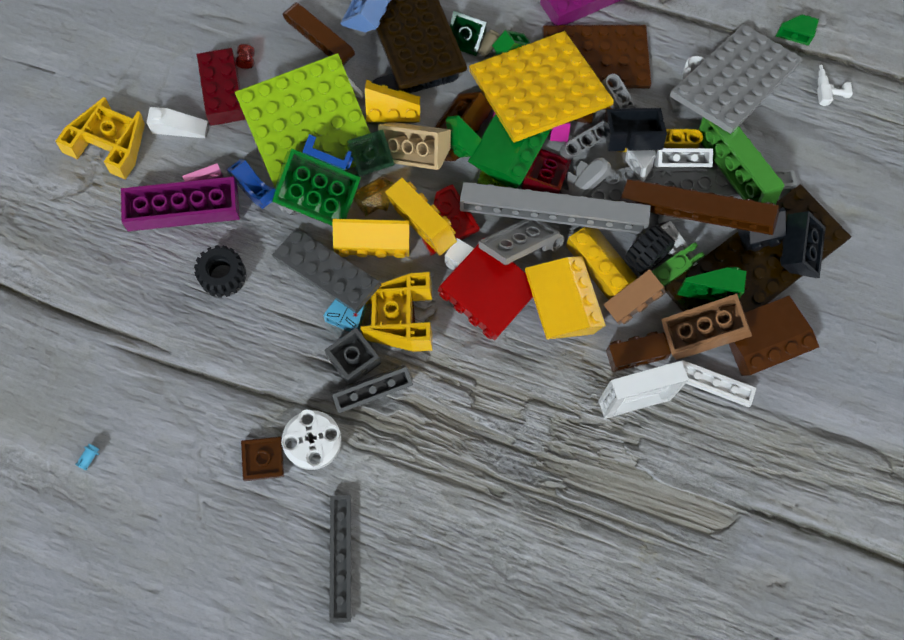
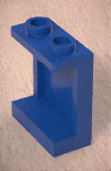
[302,134,353,170]

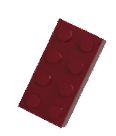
[197,48,246,126]

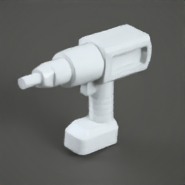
[817,65,852,106]

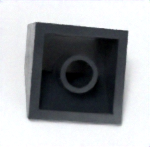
[738,208,786,251]

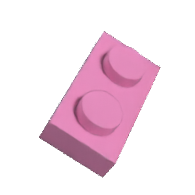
[182,163,223,182]

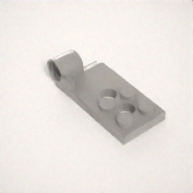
[479,219,564,265]

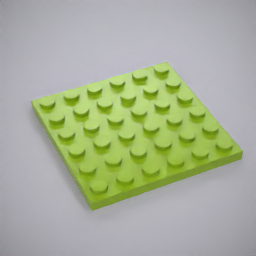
[235,53,380,188]

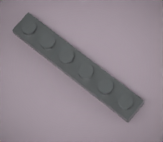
[329,495,351,623]

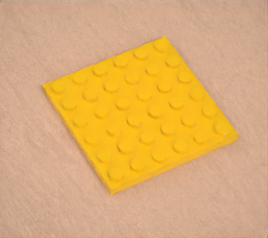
[469,31,614,143]

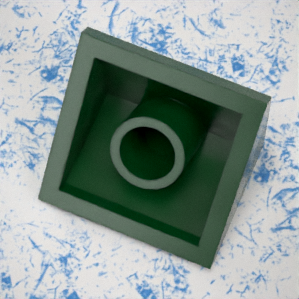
[450,10,487,56]

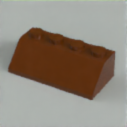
[434,92,492,161]

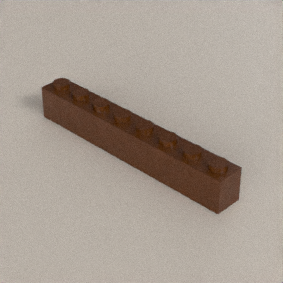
[621,179,779,235]

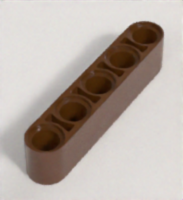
[282,2,355,65]

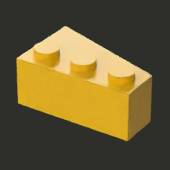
[365,80,420,122]

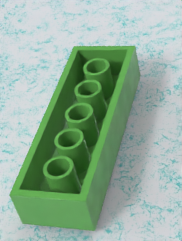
[699,117,784,205]

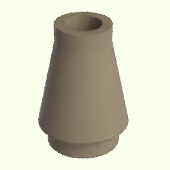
[478,30,500,57]

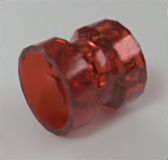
[236,44,255,69]

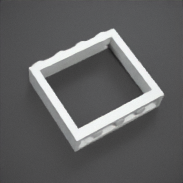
[598,361,689,419]

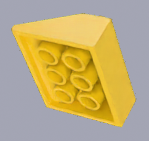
[525,256,606,340]

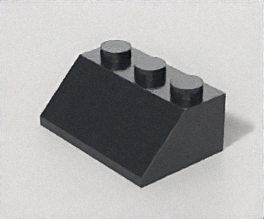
[780,211,826,278]

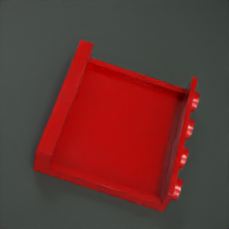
[438,238,533,340]

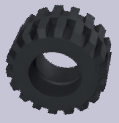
[625,225,675,275]
[194,245,246,298]

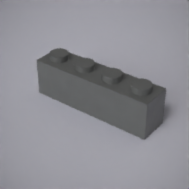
[330,365,413,413]

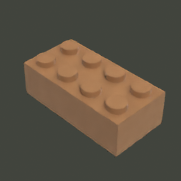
[661,294,752,360]

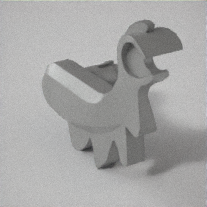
[560,157,616,232]

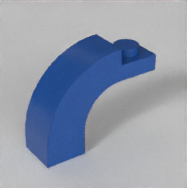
[226,159,275,209]

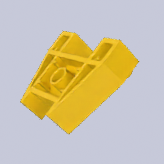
[55,97,145,180]
[361,272,433,352]

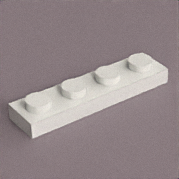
[682,360,756,407]

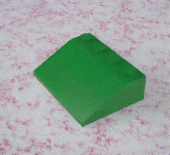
[467,113,551,189]
[272,149,361,226]

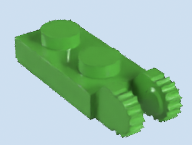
[652,242,705,287]

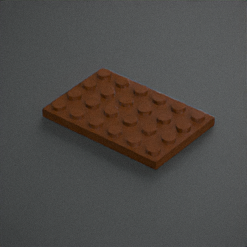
[542,25,651,89]

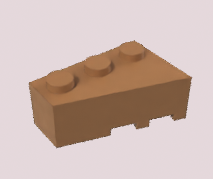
[603,269,666,325]

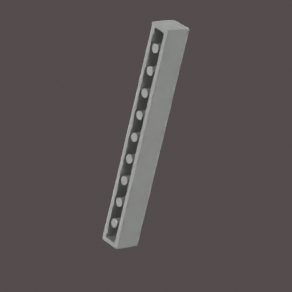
[460,182,651,234]

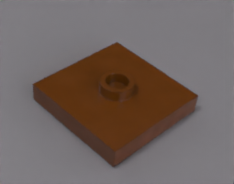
[241,436,284,481]

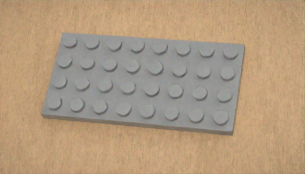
[670,24,803,134]

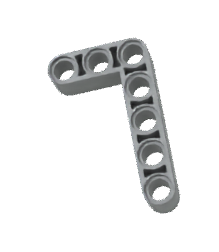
[560,74,637,159]

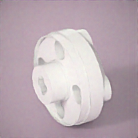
[282,410,341,470]

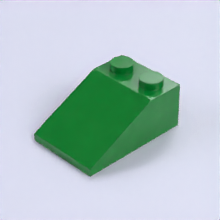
[677,267,746,302]

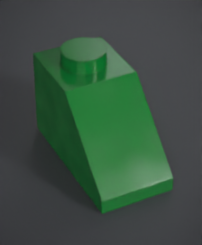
[776,14,819,46]
[492,30,531,55]
[446,115,482,158]

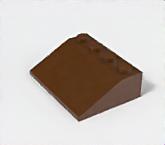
[729,295,820,376]

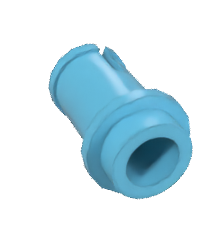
[75,444,100,471]

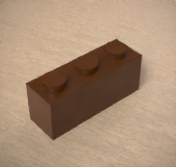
[606,331,671,373]

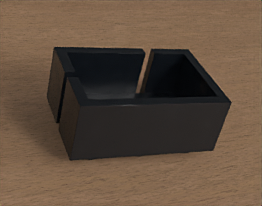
[603,108,667,151]

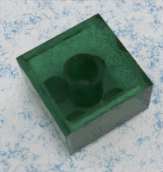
[346,129,395,177]

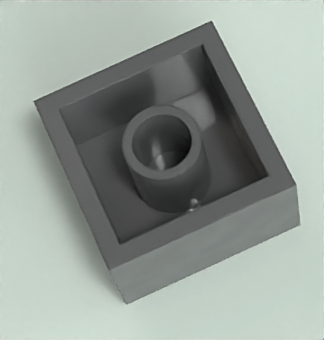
[324,328,381,385]

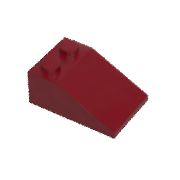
[521,149,572,194]

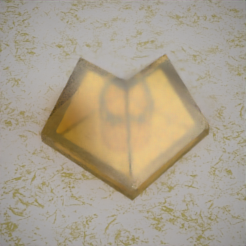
[353,176,394,217]

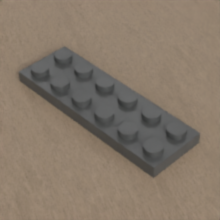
[272,228,381,314]

